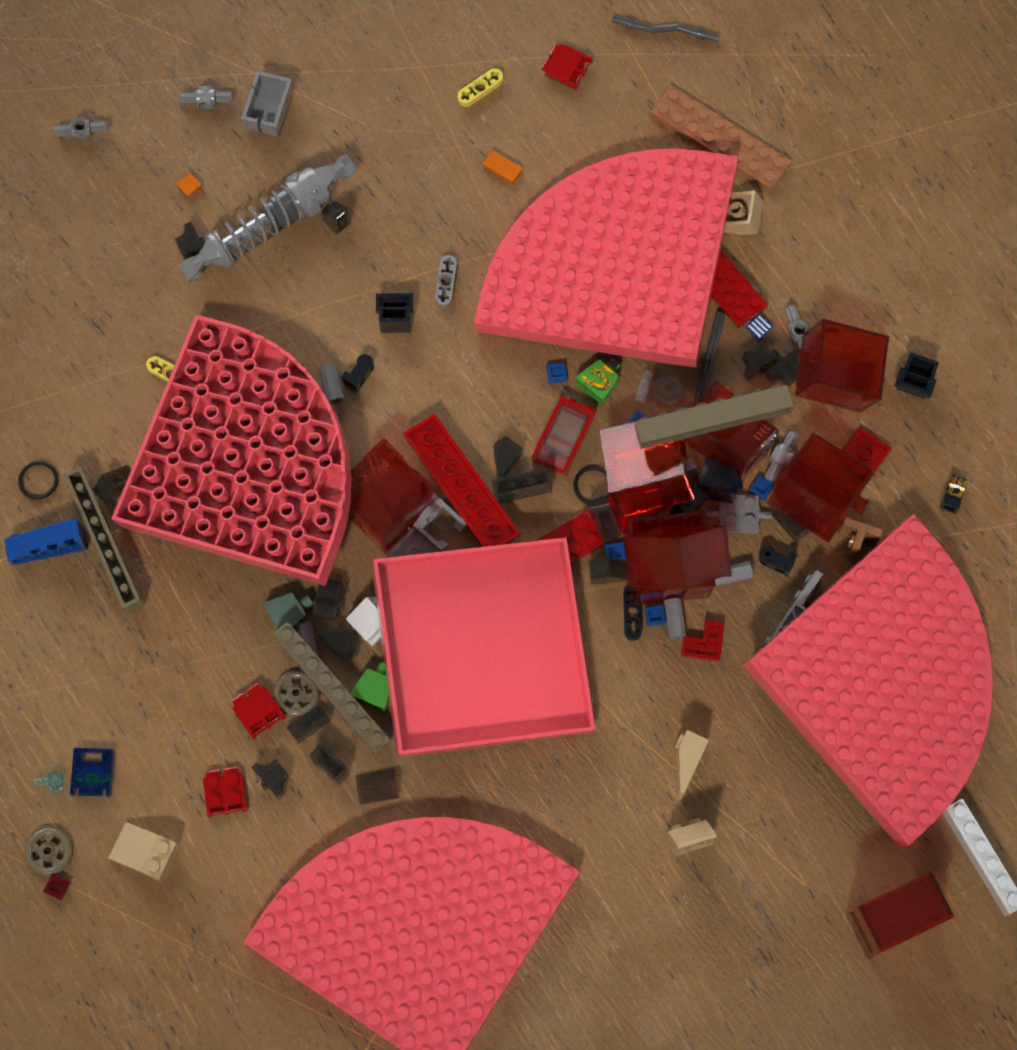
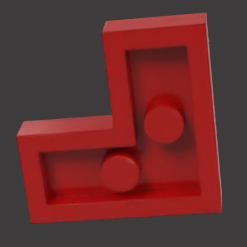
[681,620,724,662]

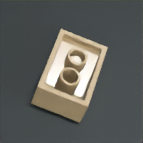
[724,191,763,235]
[675,730,709,800]
[667,818,717,857]
[108,822,180,883]

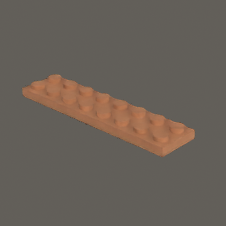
[650,85,792,191]

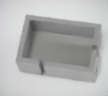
[241,71,294,137]

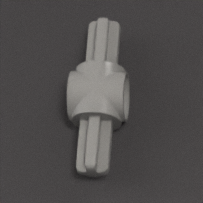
[179,85,233,109]
[54,117,108,140]
[785,306,813,358]
[765,431,799,482]

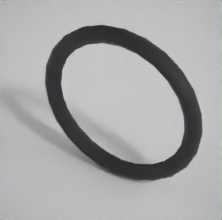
[18,461,58,500]
[573,466,614,505]

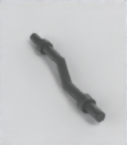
[612,15,719,42]

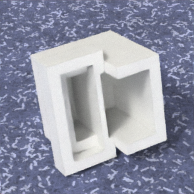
[346,597,381,646]

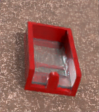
[532,397,596,476]

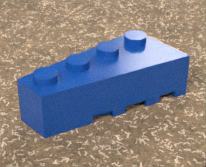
[4,518,87,566]

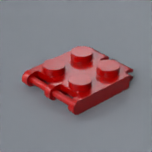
[541,44,594,90]
[231,683,286,740]
[203,766,247,818]

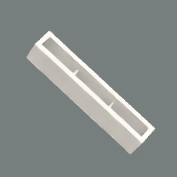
[942,798,1017,917]

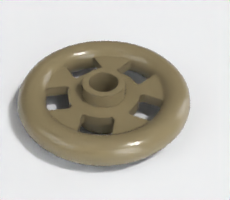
[273,670,320,717]
[25,828,72,876]

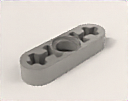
[435,255,457,308]

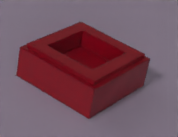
[43,873,71,901]

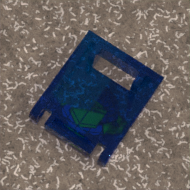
[70,748,115,797]

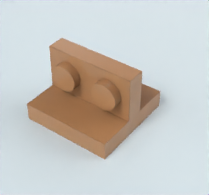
[838,517,883,559]

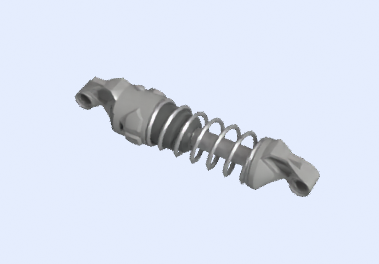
[178,154,358,282]

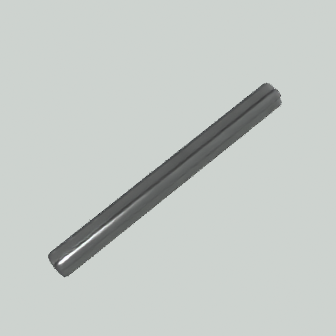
[692,312,725,407]

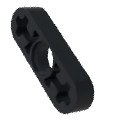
[623,585,642,641]

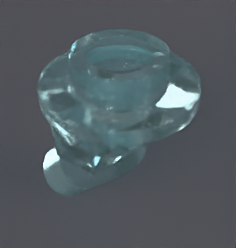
[35,771,64,791]

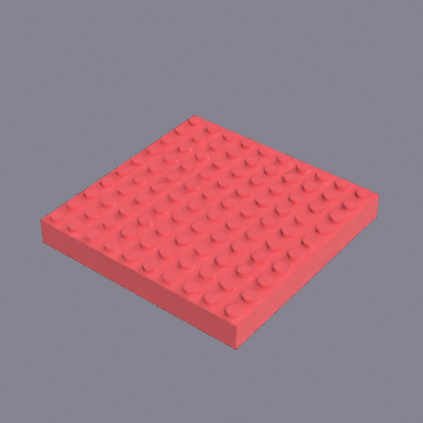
[372,538,595,758]

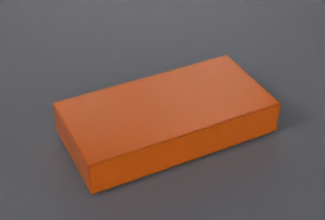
[482,150,523,185]

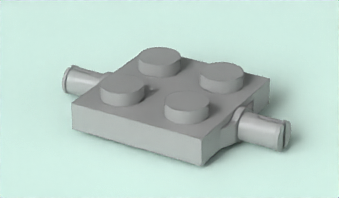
[706,495,772,534]

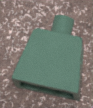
[263,592,313,630]

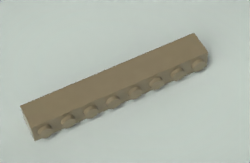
[634,384,794,449]
[63,467,144,614]
[272,622,391,755]

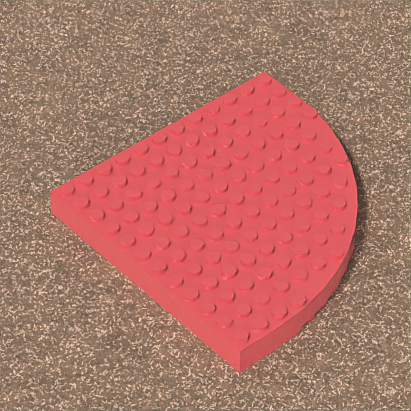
[474,148,738,368]
[111,315,352,586]
[742,514,993,848]
[243,817,580,1050]

